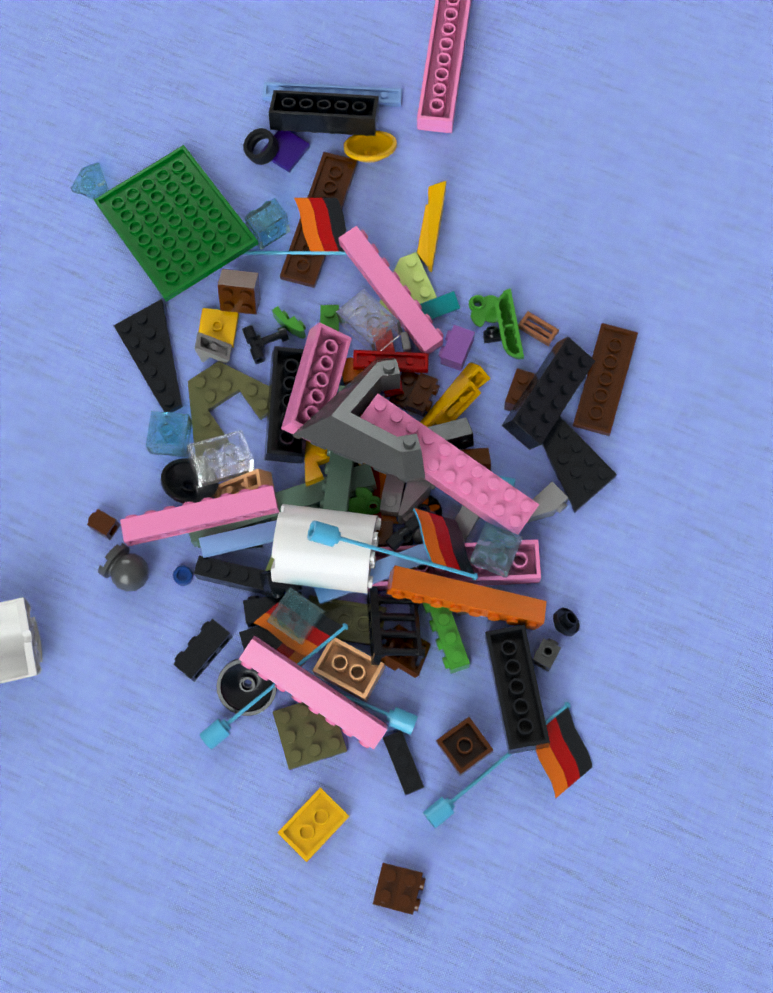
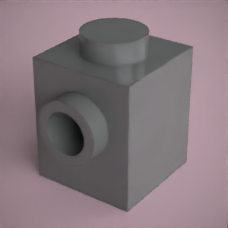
[532,638,561,672]

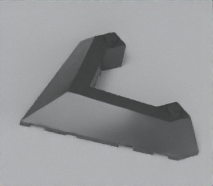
[293,358,425,483]

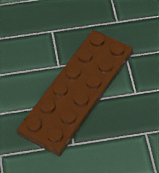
[573,323,638,436]

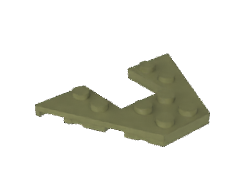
[188,361,269,461]

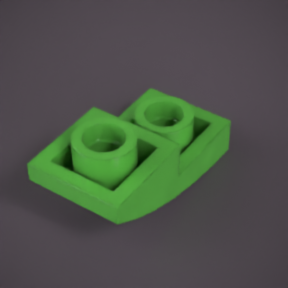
[272,306,306,339]

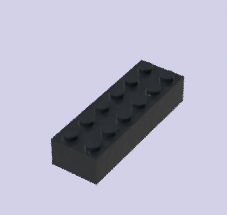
[268,90,379,136]
[501,337,595,450]
[264,346,306,464]
[485,625,550,754]

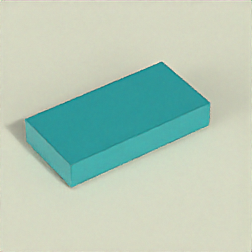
[420,291,460,319]

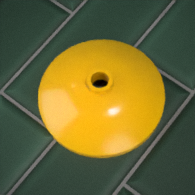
[344,131,397,163]

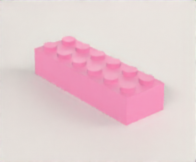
[281,322,352,441]

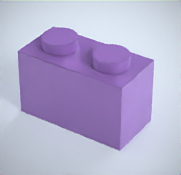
[438,325,475,371]

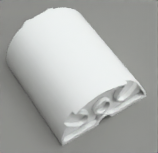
[271,504,381,594]
[0,597,43,684]

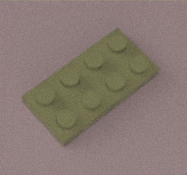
[308,595,387,645]

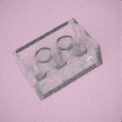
[336,289,403,351]
[187,430,254,488]

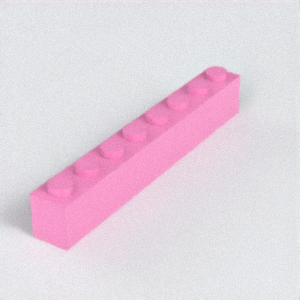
[339,226,444,354]
[120,485,279,547]
[239,635,388,749]

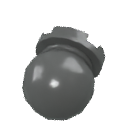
[98,543,149,592]

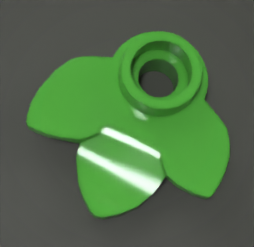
[469,295,498,327]
[348,487,381,515]

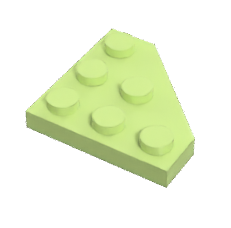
[380,252,437,320]

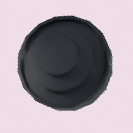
[553,607,580,636]

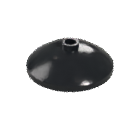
[160,458,218,503]
[216,658,277,716]

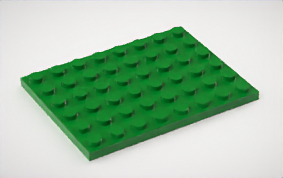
[94,145,259,302]

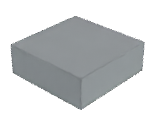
[400,332,411,352]

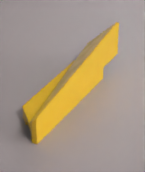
[417,181,446,272]
[420,363,490,427]

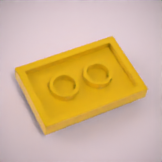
[277,787,350,862]

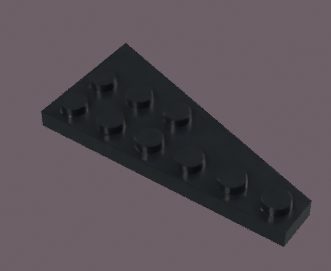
[113,299,183,416]
[541,416,617,513]

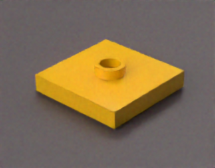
[198,308,239,348]

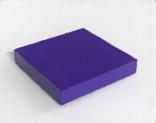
[261,131,310,173]

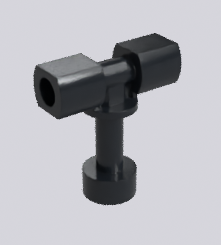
[242,325,289,364]
[385,515,420,551]

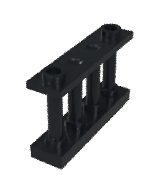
[366,586,425,666]

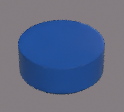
[173,566,193,586]

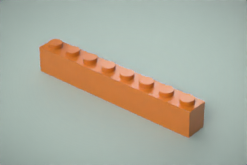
[386,565,547,630]

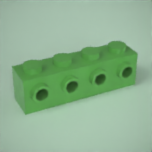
[423,602,470,674]

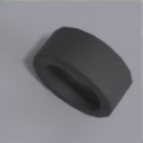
[243,128,279,165]

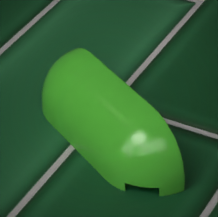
[495,288,524,359]

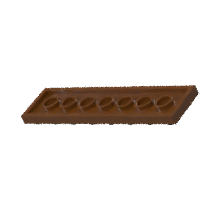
[280,152,358,288]

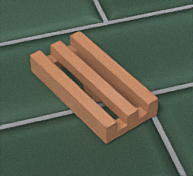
[518,311,559,347]

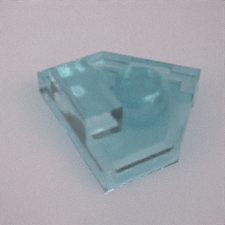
[71,162,109,200]

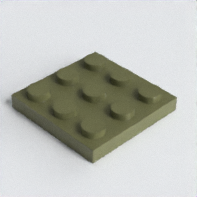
[272,702,347,770]

